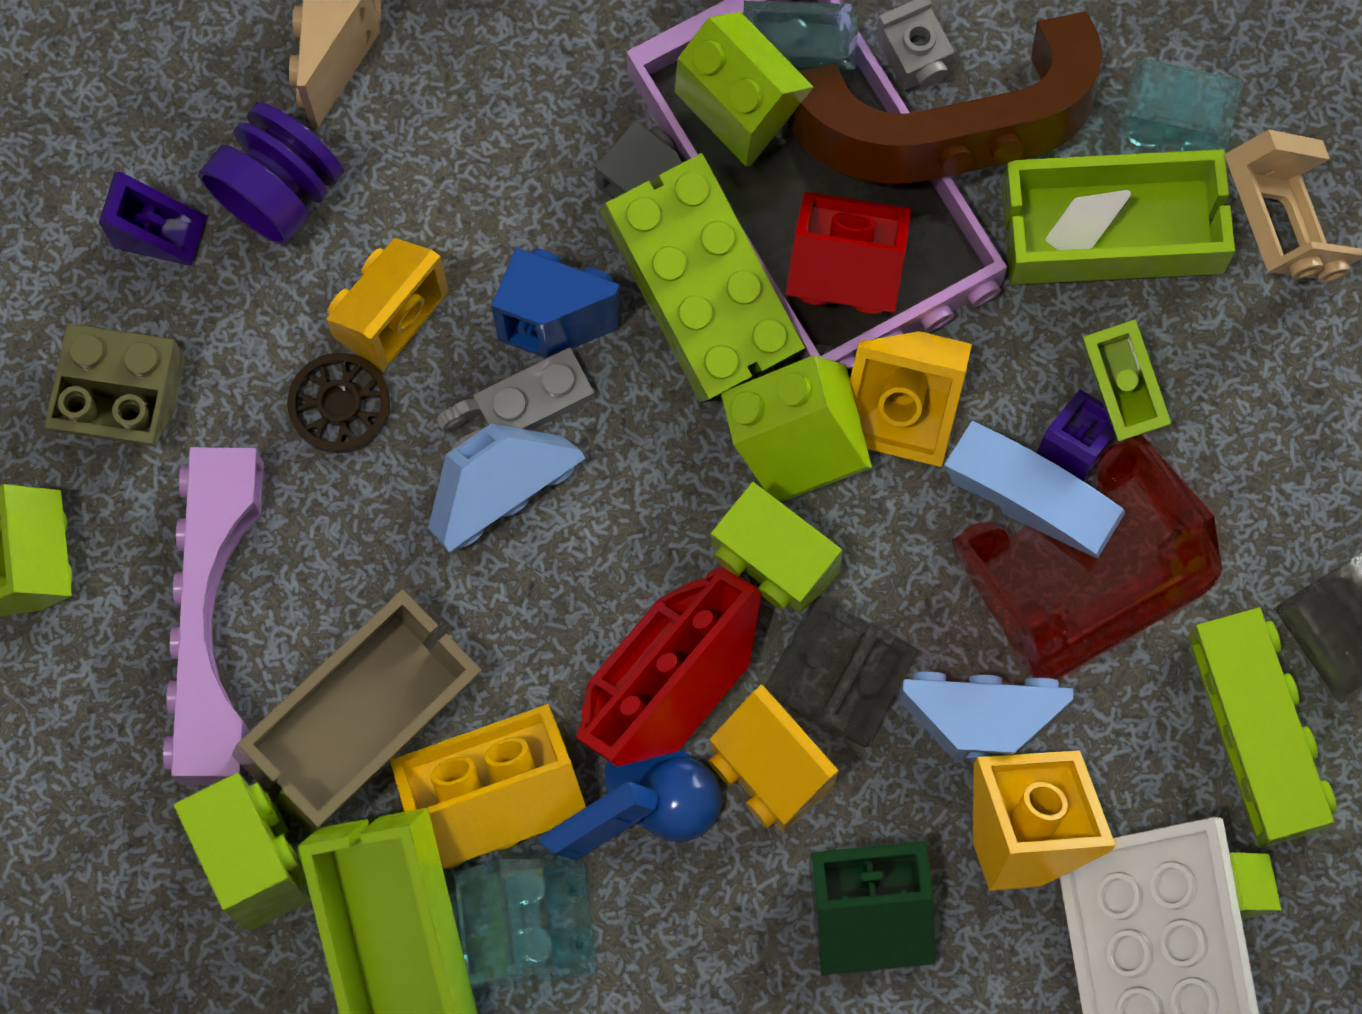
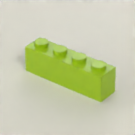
[1187,607,1337,849]

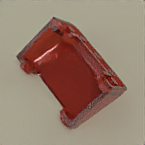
[952,434,1222,680]

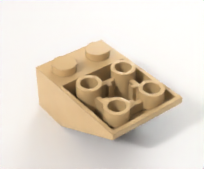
[289,0,382,128]

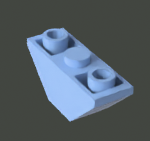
[428,423,585,552]
[898,672,1073,760]

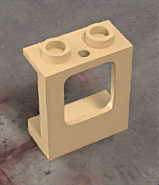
[1224,129,1362,283]

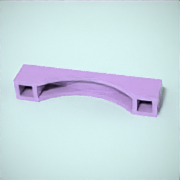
[163,447,264,785]

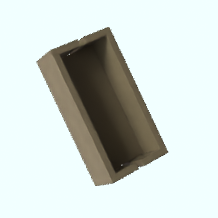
[232,589,482,835]

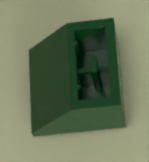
[809,841,936,976]

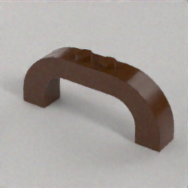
[786,11,1102,184]

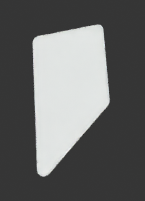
[1046,190,1131,250]

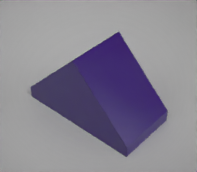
[99,171,207,265]
[1037,389,1115,482]

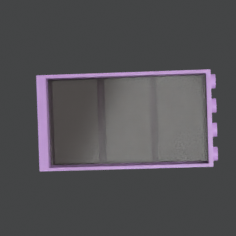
[626,0,1007,377]

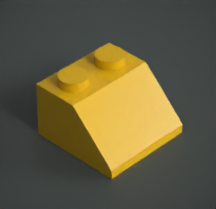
[326,238,449,373]
[708,684,839,833]

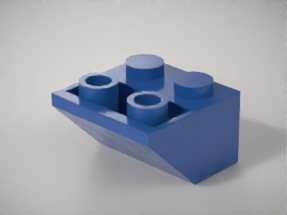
[491,247,622,358]

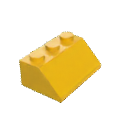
[390,704,586,869]

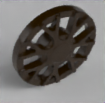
[287,353,390,453]

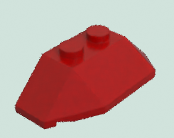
[576,566,761,767]

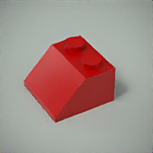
[786,191,911,314]

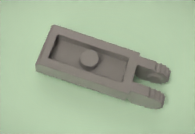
[436,347,595,450]

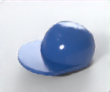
[604,749,722,842]

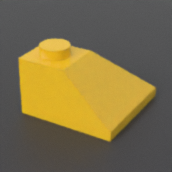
[850,331,972,467]
[973,750,1115,891]

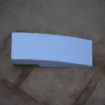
[944,421,1125,559]

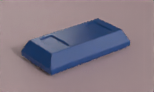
[538,781,659,860]

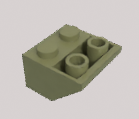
[44,323,186,447]

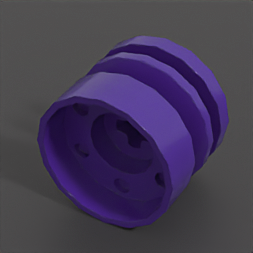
[198,102,344,246]

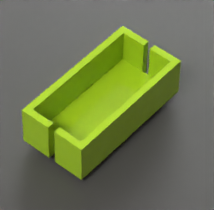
[1001,149,1235,285]
[598,153,805,402]
[298,807,478,1014]

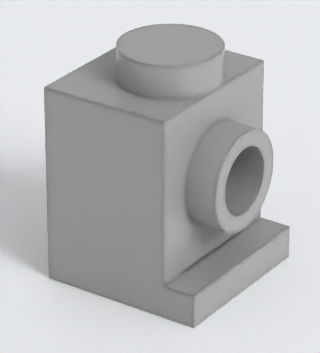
[876,0,955,90]

